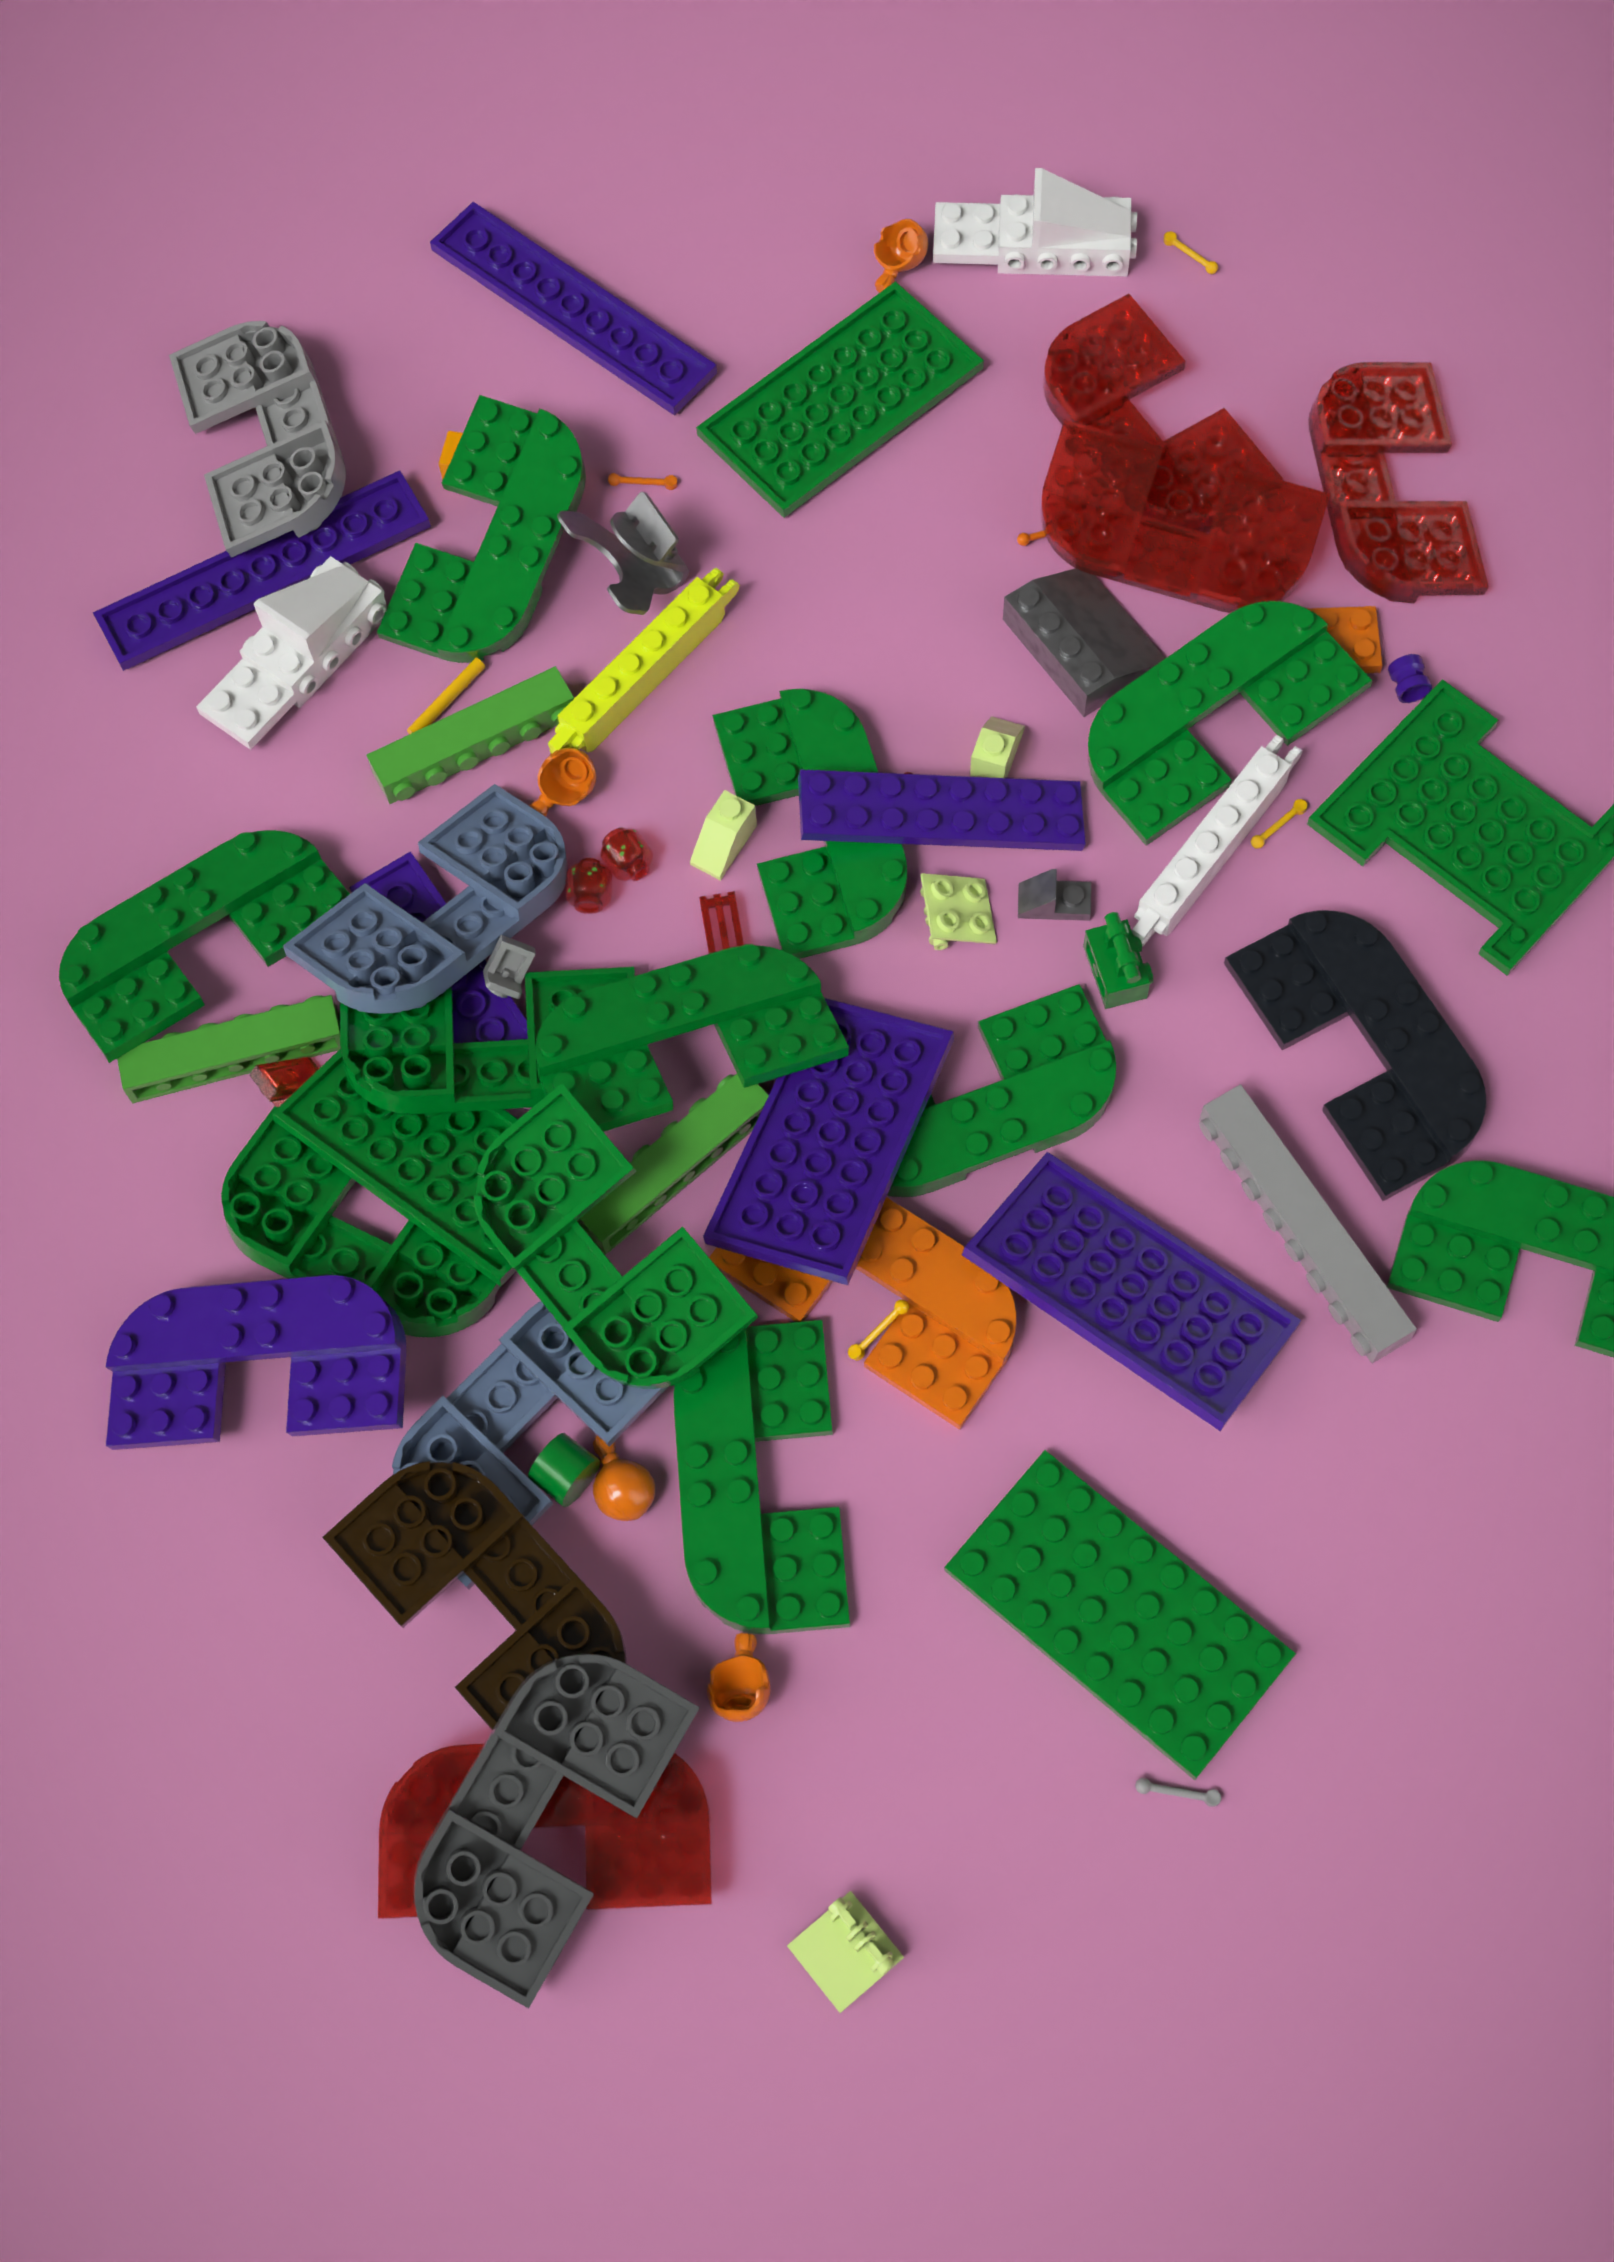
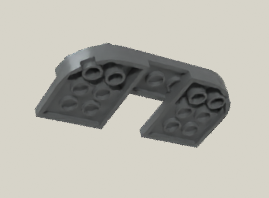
[414,1653,700,2009]

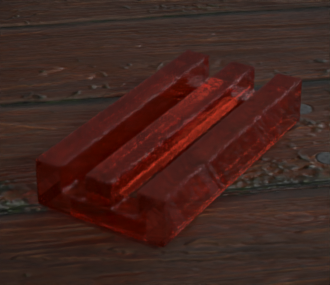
[699,891,744,954]

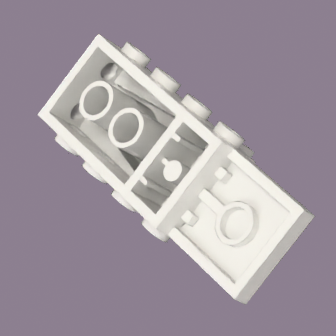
[933,168,1137,277]
[196,556,387,750]

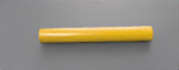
[407,658,485,734]

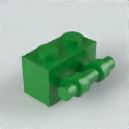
[1083,912,1154,1009]

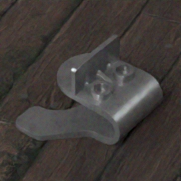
[557,492,689,615]

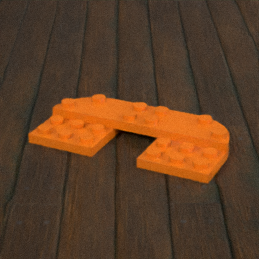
[709,1197,1016,1430]

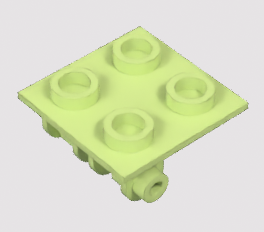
[920,873,997,950]
[787,1891,904,2013]

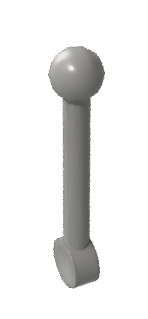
[1135,1778,1221,1807]

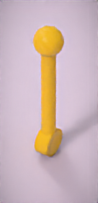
[1163,231,1218,274]
[1251,799,1308,849]
[848,1300,909,1361]

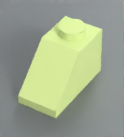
[970,716,1025,778]
[690,790,757,881]

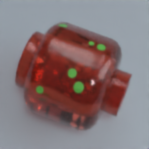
[600,827,653,881]
[566,858,612,914]

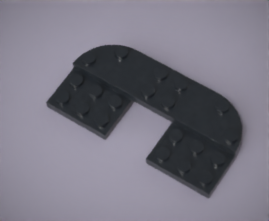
[1224,910,1486,1201]

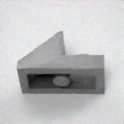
[1018,869,1091,921]

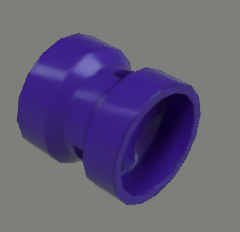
[1388,654,1432,703]

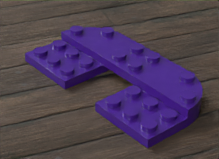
[106,1275,407,1450]

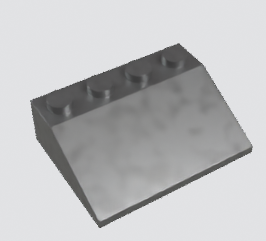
[1003,566,1165,717]

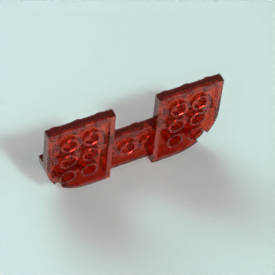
[1043,293,1283,535]
[1308,362,1489,604]
[1041,419,1330,613]
[378,1744,713,1919]

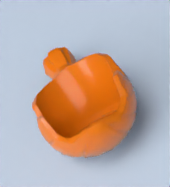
[874,219,928,293]
[529,748,597,817]
[593,1435,655,1521]
[707,1633,770,1722]

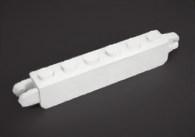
[1132,735,1302,947]

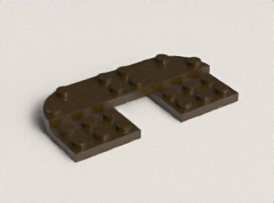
[322,1461,626,1730]

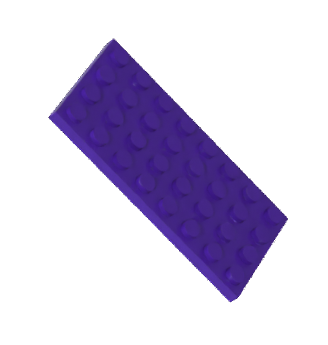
[703,998,954,1285]
[962,1152,1301,1432]

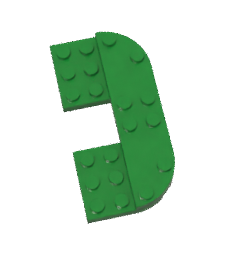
[377,395,586,663]
[1088,601,1372,846]
[712,689,907,959]
[59,830,350,1063]
[535,944,849,1132]
[340,967,635,1114]
[887,984,1116,1197]
[474,1083,758,1389]
[221,1106,500,1338]
[1386,1161,1614,1358]
[674,1320,850,1634]

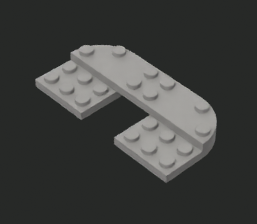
[169,321,346,557]

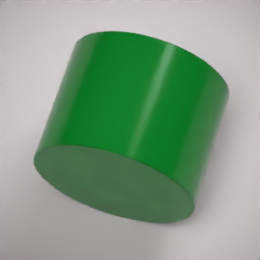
[528,1433,601,1507]

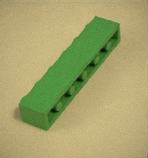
[366,666,574,804]
[117,995,341,1104]
[577,1074,769,1255]

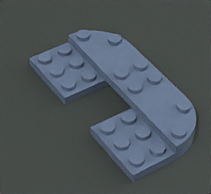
[283,784,568,1014]
[392,1301,668,1589]

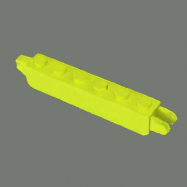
[548,568,740,753]

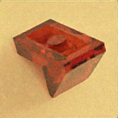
[249,1057,319,1107]

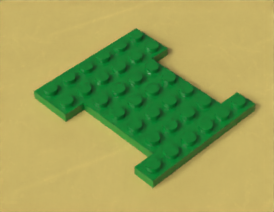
[1307,679,1614,976]

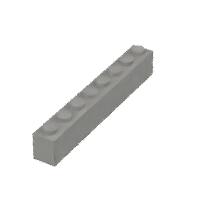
[1199,1084,1417,1364]

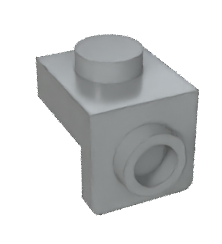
[483,935,536,999]

